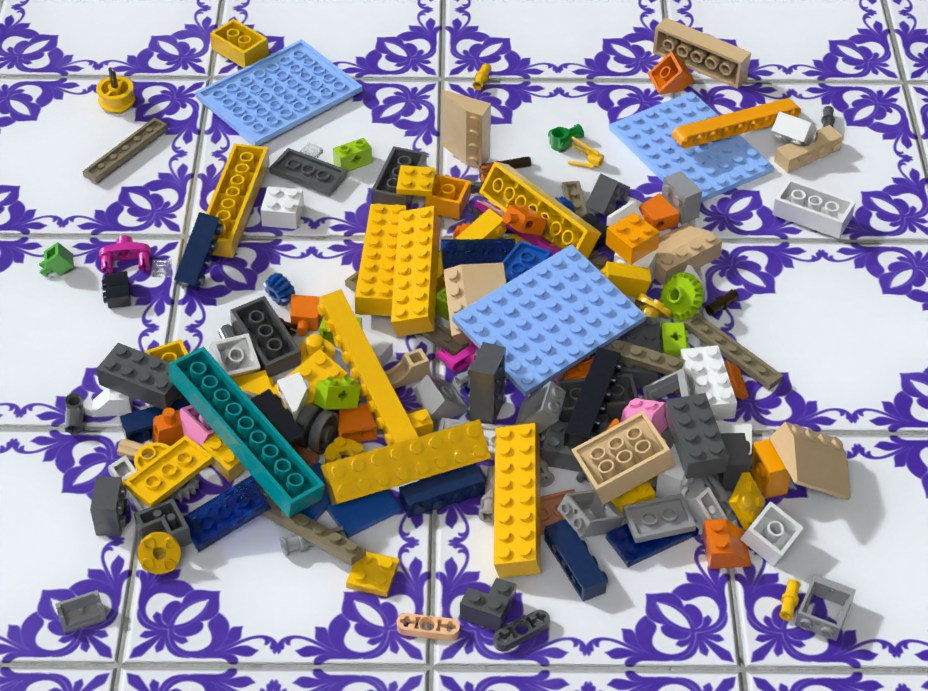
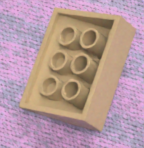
[441,90,491,169]
[654,224,722,285]
[444,263,507,345]
[571,411,676,505]
[769,422,851,500]

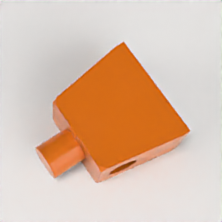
[639,193,680,231]
[503,205,548,236]
[290,294,323,336]
[338,404,377,442]
[152,408,184,446]

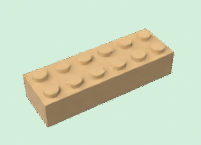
[653,17,751,89]

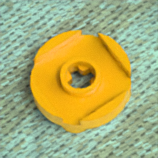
[324,437,364,463]

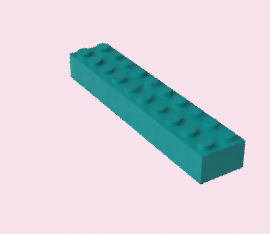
[169,346,325,518]

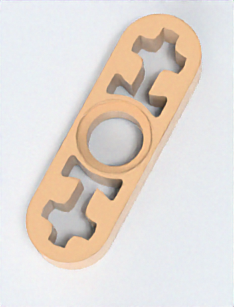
[397,613,460,641]

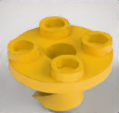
[636,293,672,319]
[298,334,335,364]
[138,532,181,574]

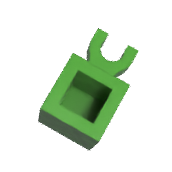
[39,242,74,276]

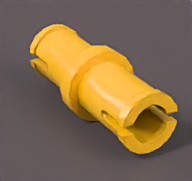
[472,63,492,90]
[779,579,801,621]

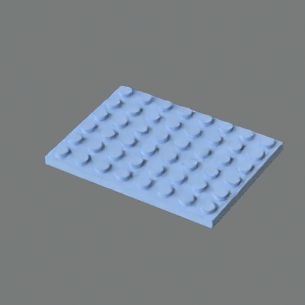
[195,39,363,146]
[609,91,774,203]
[452,244,646,397]

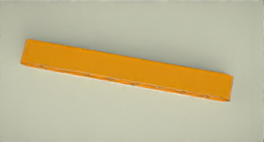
[671,98,801,149]

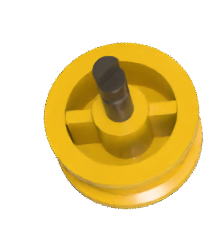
[96,67,135,114]

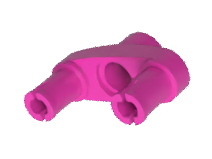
[99,235,151,274]
[436,342,479,373]

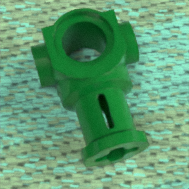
[548,124,584,152]

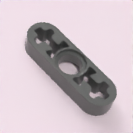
[493,610,550,652]

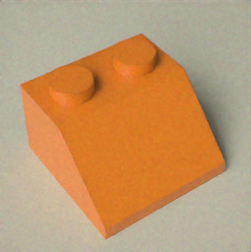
[648,51,694,95]
[702,519,751,569]

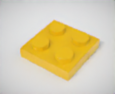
[396,165,436,197]
[729,472,766,532]
[346,551,400,597]

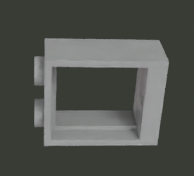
[642,368,696,401]
[515,381,566,433]
[557,490,625,538]
[795,574,856,641]

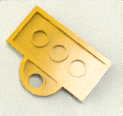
[123,435,214,507]

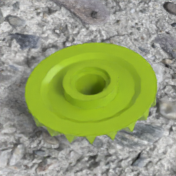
[659,272,703,321]

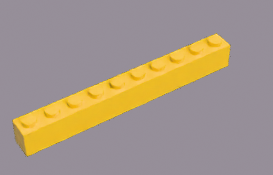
[317,289,419,445]

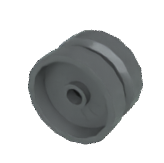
[296,403,339,454]

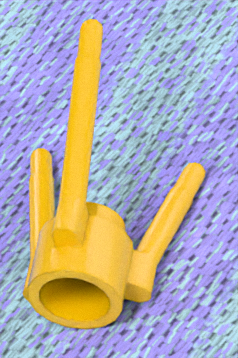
[568,136,604,169]

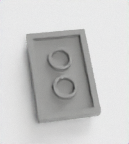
[622,494,696,543]

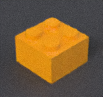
[425,174,471,220]
[605,212,660,264]
[750,439,791,499]

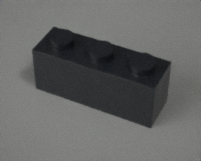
[250,389,305,449]

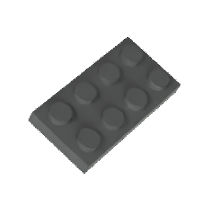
[269,148,347,195]

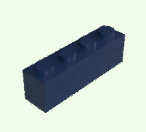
[174,212,224,291]
[120,398,191,443]
[399,463,485,518]
[544,519,608,602]

